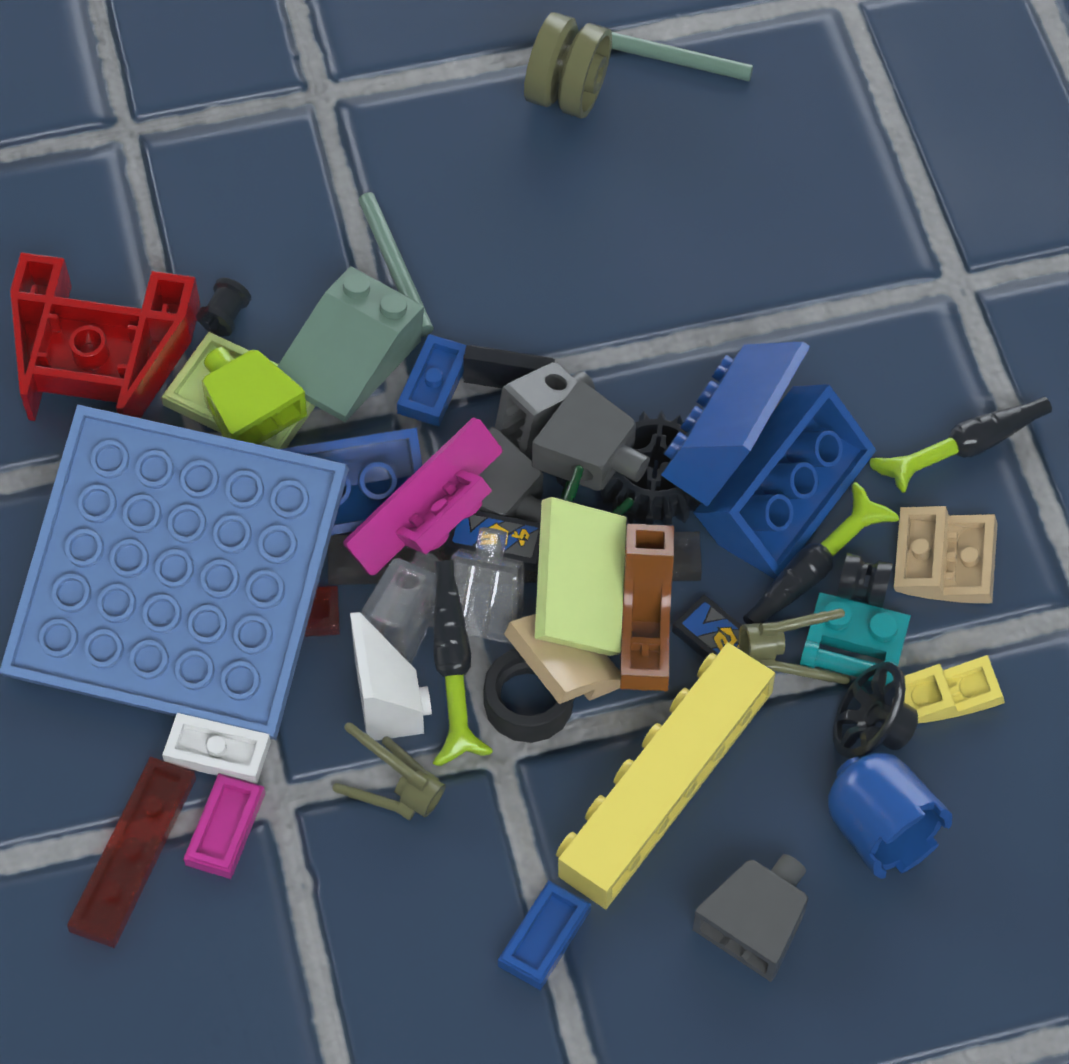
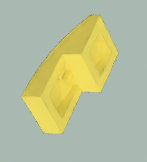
[904,655,1005,724]

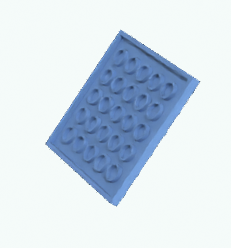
[0,404,349,740]

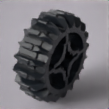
[601,411,701,526]

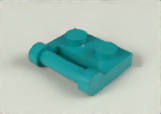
[800,592,911,685]

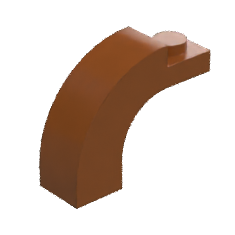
[620,524,674,691]

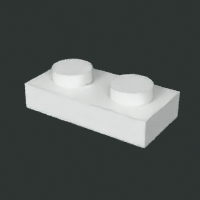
[162,713,271,784]

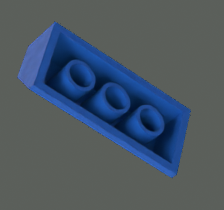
[661,341,810,506]
[693,384,877,578]
[281,428,423,535]

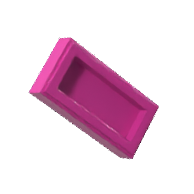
[184,773,265,879]

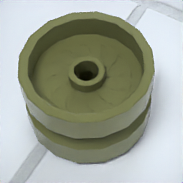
[524,12,612,119]

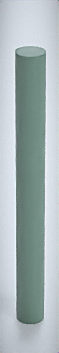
[612,32,753,82]
[358,192,434,337]

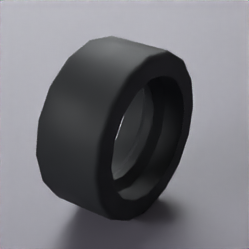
[483,649,574,743]

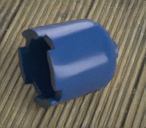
[828,753,952,879]

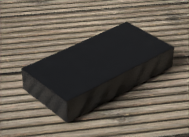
[463,345,555,389]

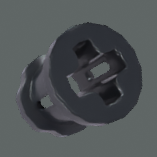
[196,278,251,337]

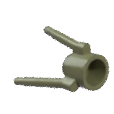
[739,609,850,684]
[332,722,446,821]

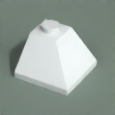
[350,612,432,741]

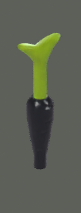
[870,396,1052,493]
[743,482,899,624]
[432,560,493,766]

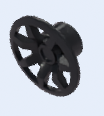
[833,662,918,759]

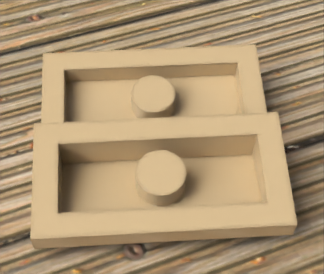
[894,506,997,603]
[504,614,620,704]

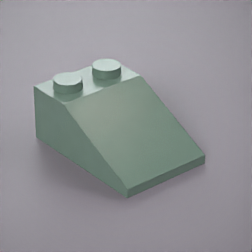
[277,266,424,422]

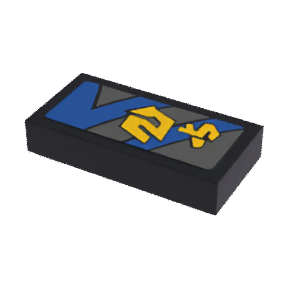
[445,511,540,572]
[672,595,742,659]

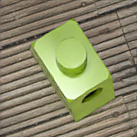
[202,347,307,445]

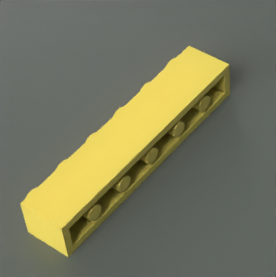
[556,642,775,910]

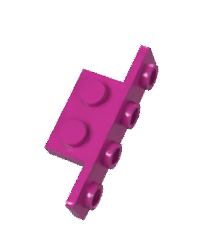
[343,418,502,576]

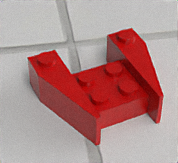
[10,252,201,421]

